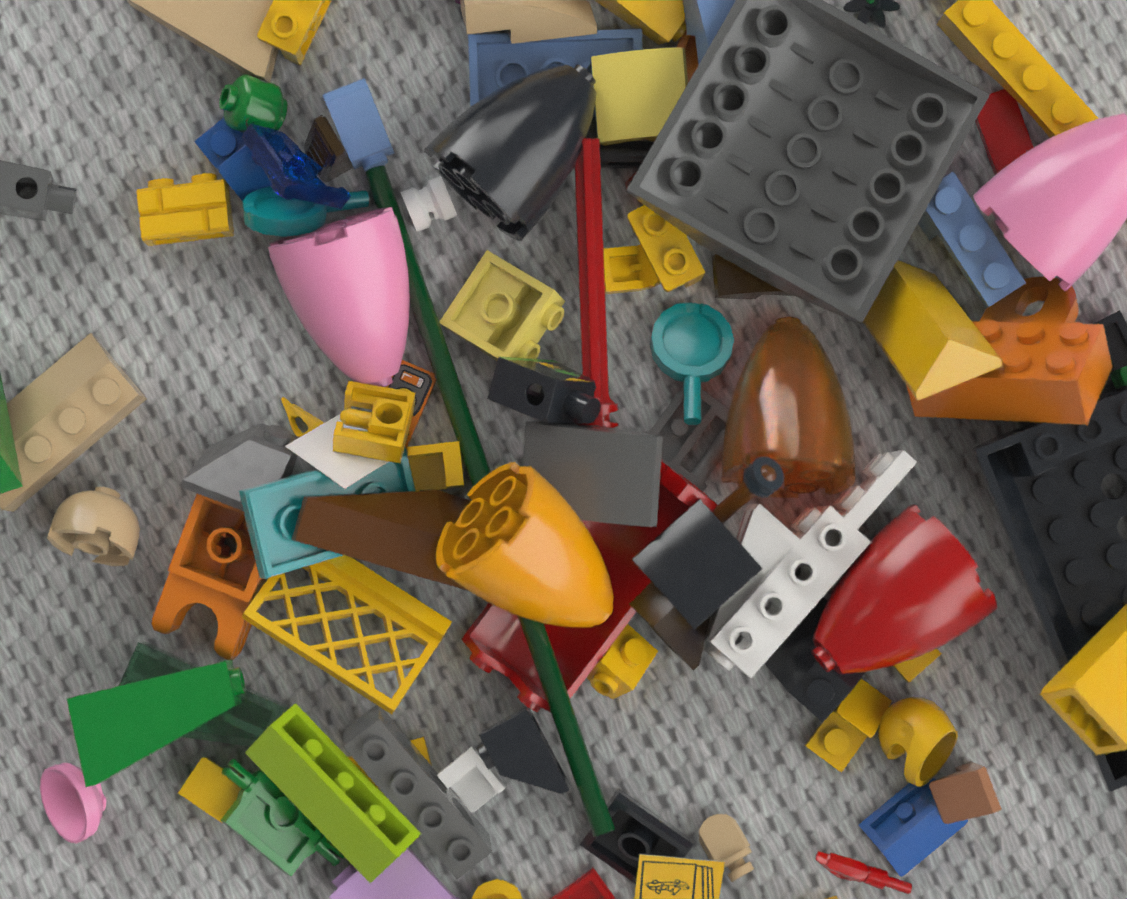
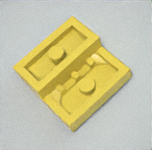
[591,47,688,145]

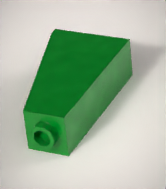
[66,660,246,787]

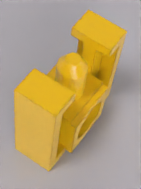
[333,380,415,463]

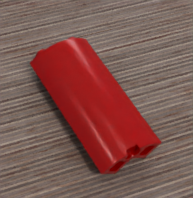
[461,459,718,713]

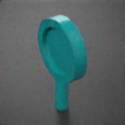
[242,185,369,237]
[650,302,734,425]

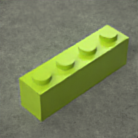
[245,703,421,883]

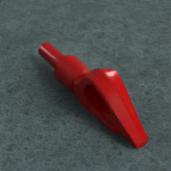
[815,851,912,894]

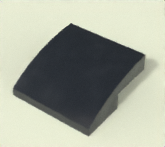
[632,499,763,629]

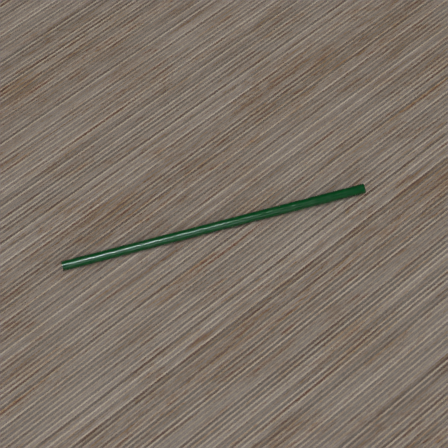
[365,165,615,837]

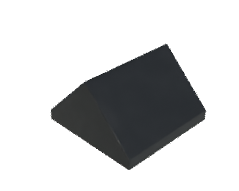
[580,788,693,884]

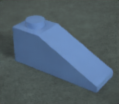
[323,78,394,171]

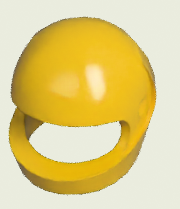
[878,697,958,787]

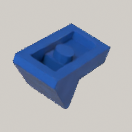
[194,118,283,201]

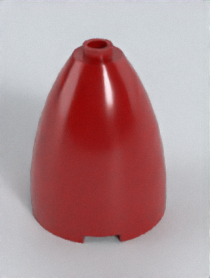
[811,504,997,674]

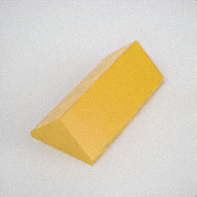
[863,260,1003,401]

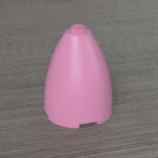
[973,113,1127,291]
[268,207,410,387]

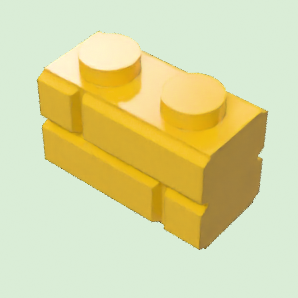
[136,173,234,246]

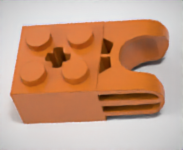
[151,494,268,660]

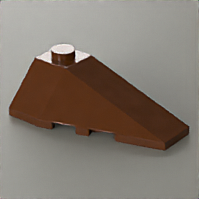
[292,489,472,591]

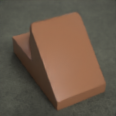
[929,761,1002,824]

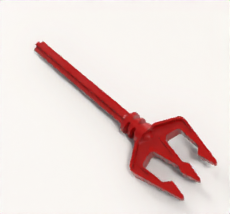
[574,138,619,428]

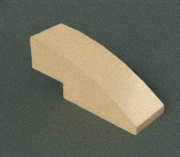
[460,0,597,44]

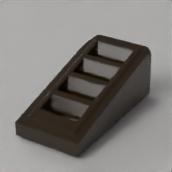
[304,115,352,183]

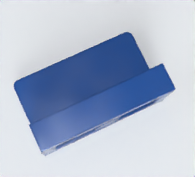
[859,777,968,877]

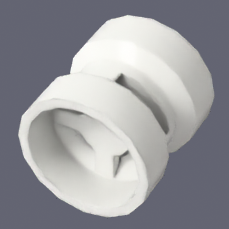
[400,175,457,232]

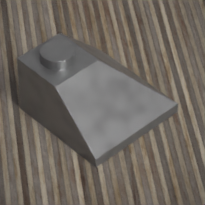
[181,423,299,511]

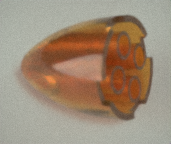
[721,317,856,498]

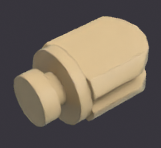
[699,814,754,882]

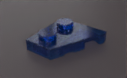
[242,124,351,209]

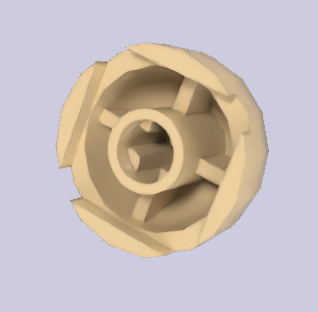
[47,487,140,566]

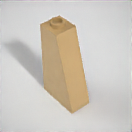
[127,0,279,82]

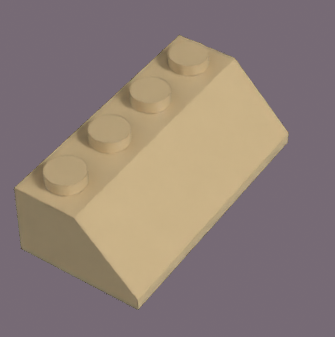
[0,333,147,512]

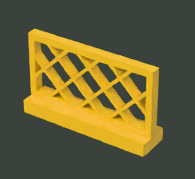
[242,555,452,715]

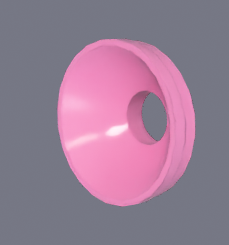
[40,763,106,844]

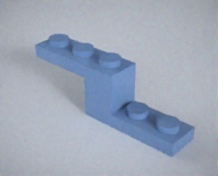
[918,171,1026,309]

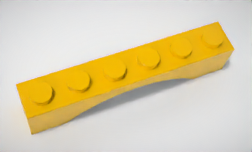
[937,0,1099,138]

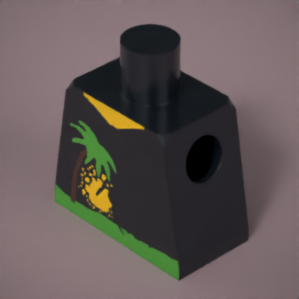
[487,357,601,424]

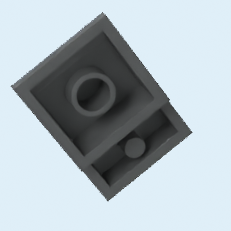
[523,421,663,527]

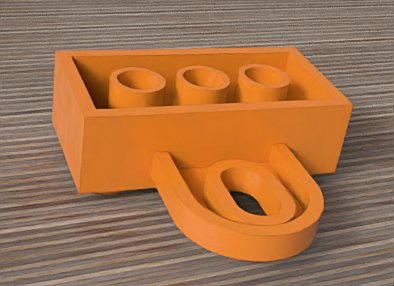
[906,276,1112,425]

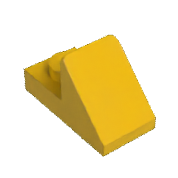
[804,678,892,773]

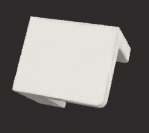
[437,745,506,812]

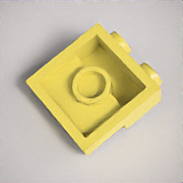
[439,250,565,361]

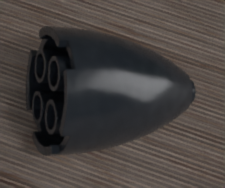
[424,64,597,241]

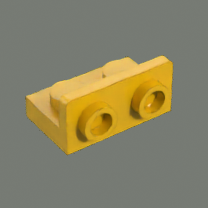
[257,0,332,66]
[627,205,706,292]

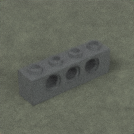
[343,705,492,879]

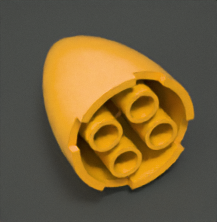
[436,462,614,627]

